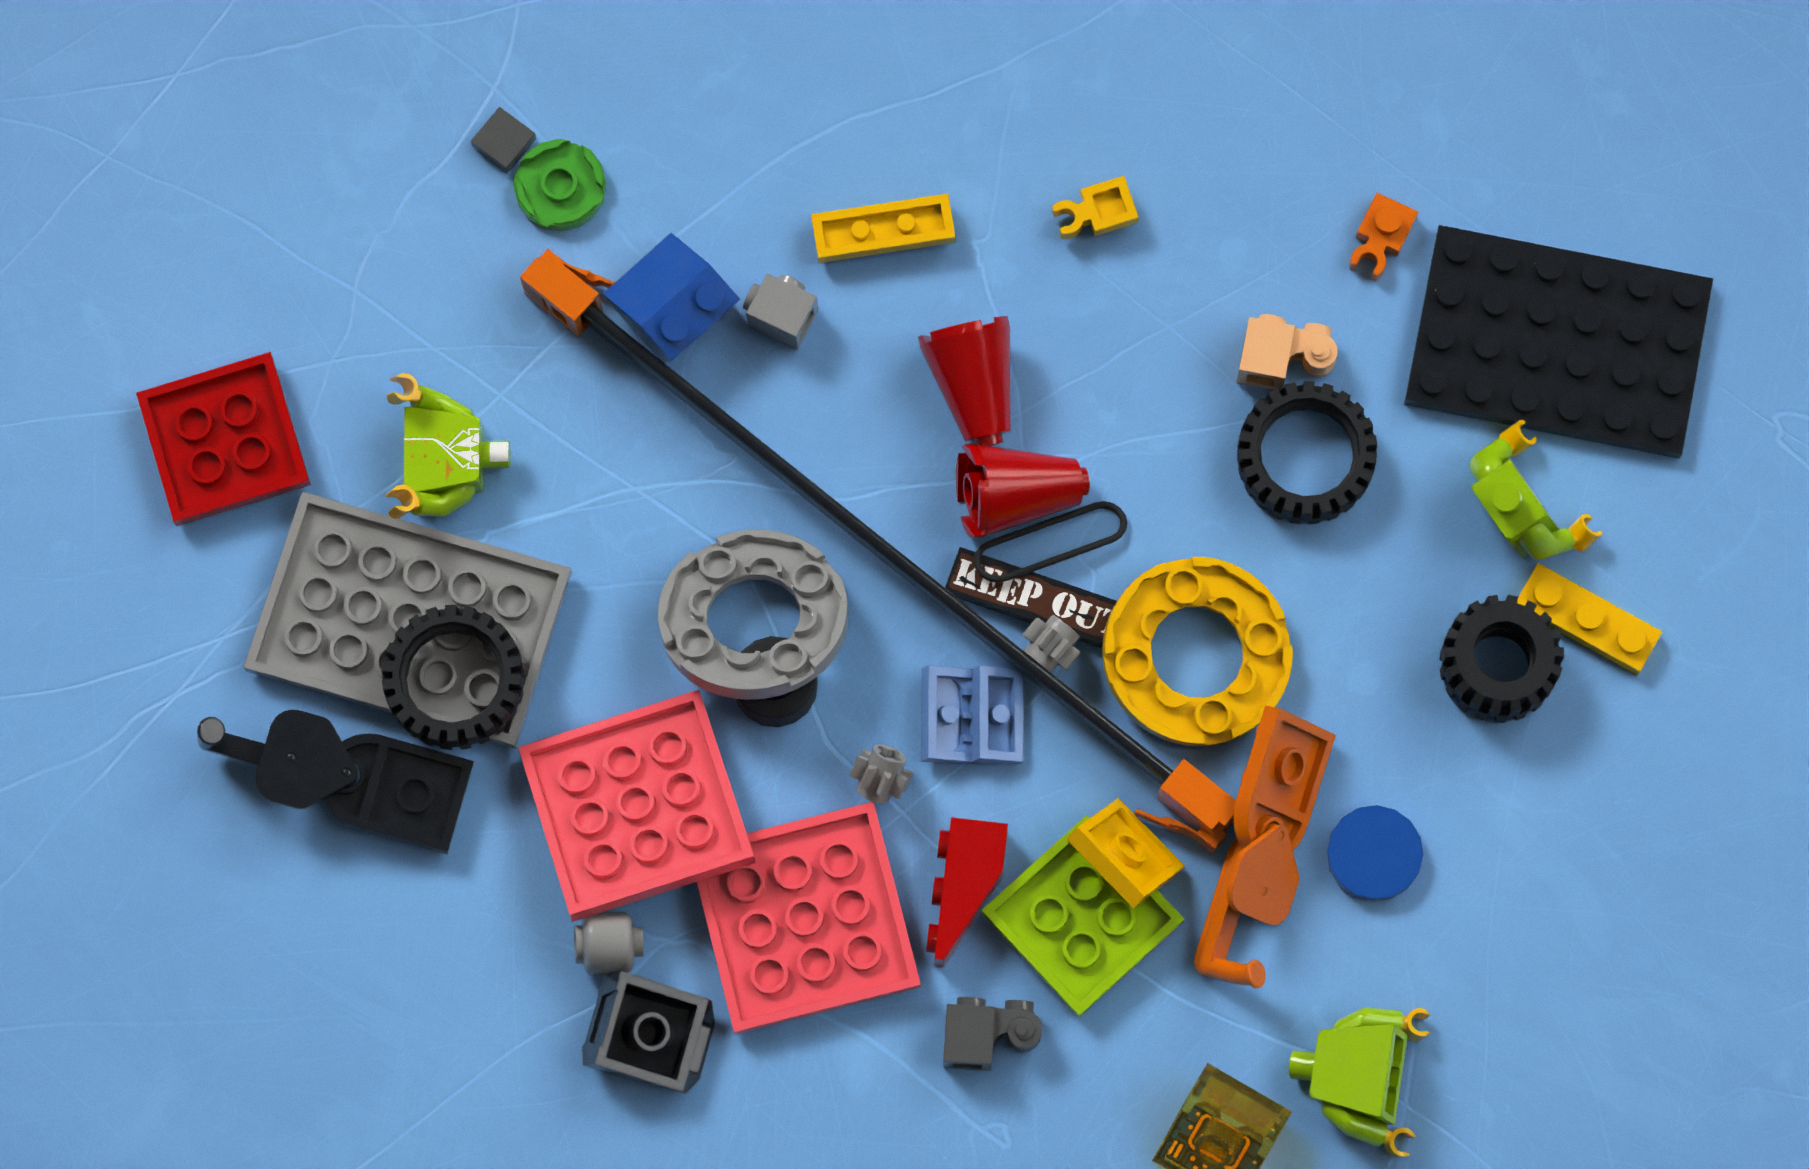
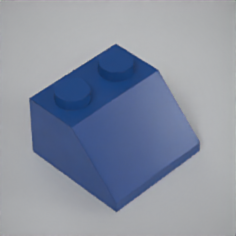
[602,233,740,363]

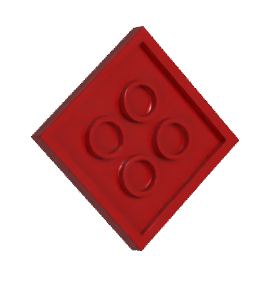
[136,352,311,527]

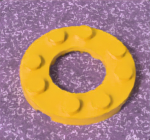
[1102,557,1293,746]

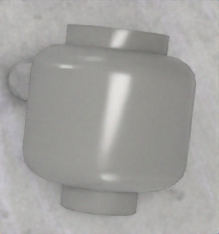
[574,912,644,975]

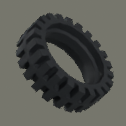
[1237,381,1377,524]
[381,605,525,750]

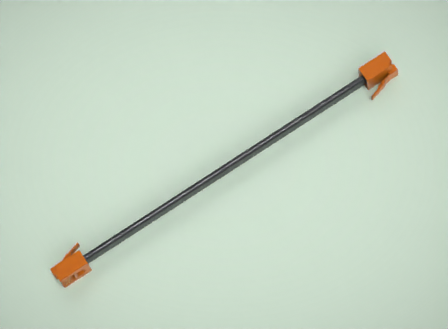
[520,248,1236,854]

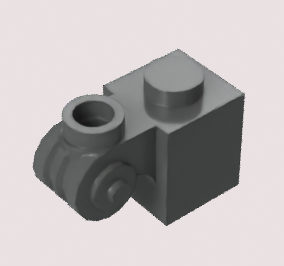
[943,997,1042,1071]

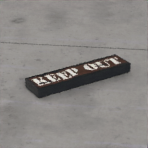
[945,547,1117,648]

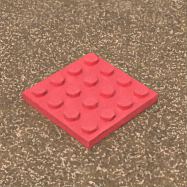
[518,690,756,922]
[697,802,921,1035]

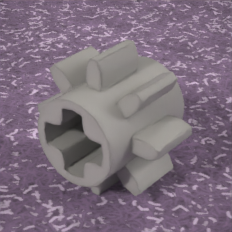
[1022,614,1081,672]
[850,744,913,804]

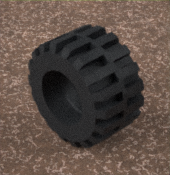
[1439,595,1564,723]

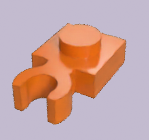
[1349,193,1418,281]

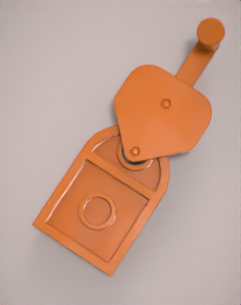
[1194,705,1336,988]

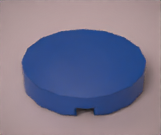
[1327,805,1423,901]

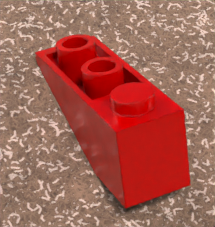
[926,817,1008,967]

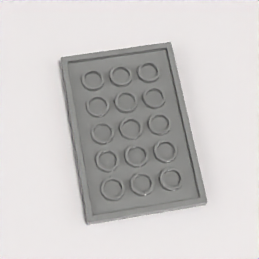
[244,492,572,749]

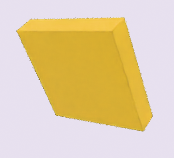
[1066,798,1185,909]

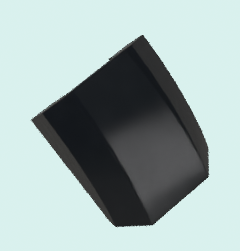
[582,971,715,1093]

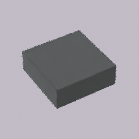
[471,107,537,173]

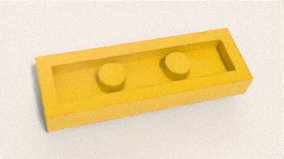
[811,194,956,263]
[1517,563,1662,676]

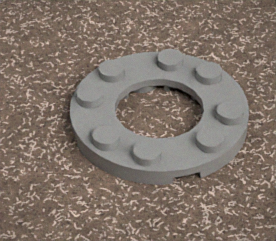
[658,530,849,700]

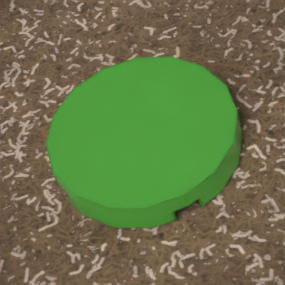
[513,139,606,231]

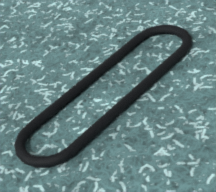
[973,501,1127,583]

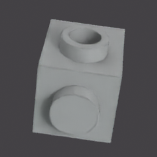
[743,273,818,350]

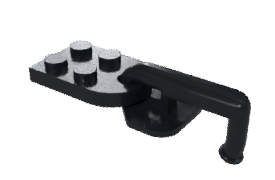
[197,710,474,854]

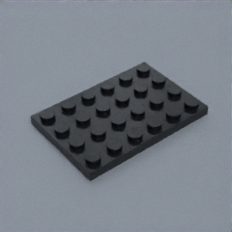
[1404,225,1713,459]

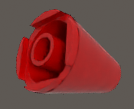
[918,316,1011,446]
[956,444,1090,539]

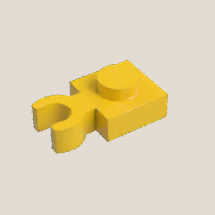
[1052,176,1139,239]

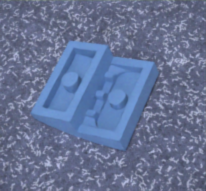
[921,665,1023,764]

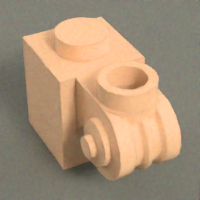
[1236,314,1337,391]

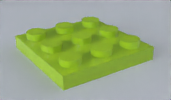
[981,815,1185,1018]

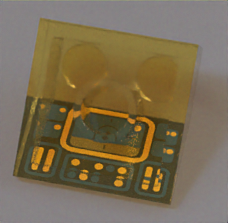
[1152,1063,1292,1169]

